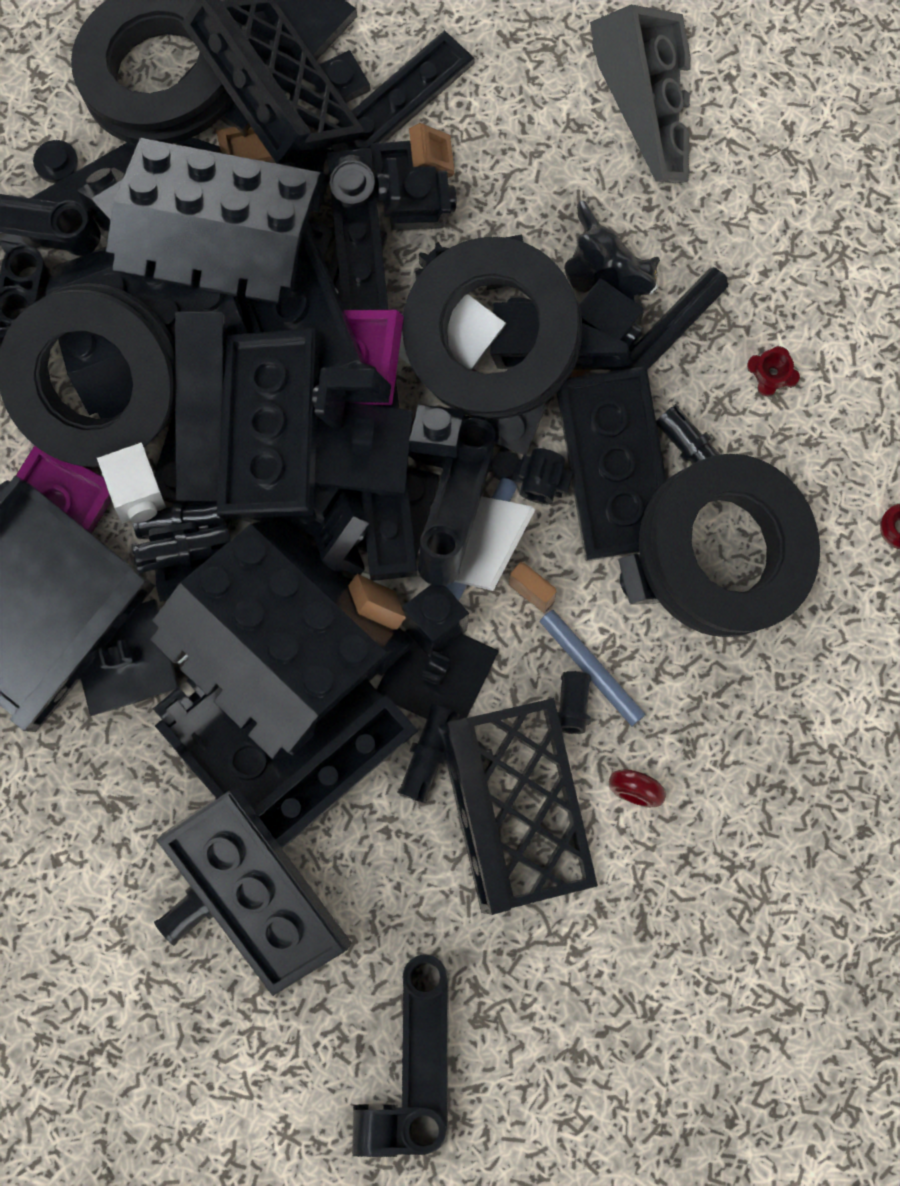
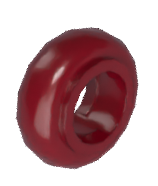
[609,769,666,808]

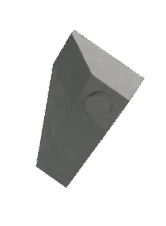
[590,4,690,183]

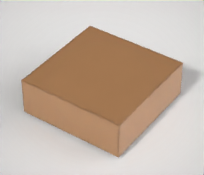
[409,123,455,178]
[509,562,557,614]
[348,574,406,630]

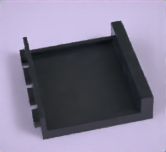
[0,475,155,732]

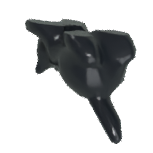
[564,201,660,307]

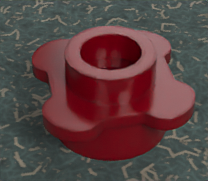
[747,346,800,397]

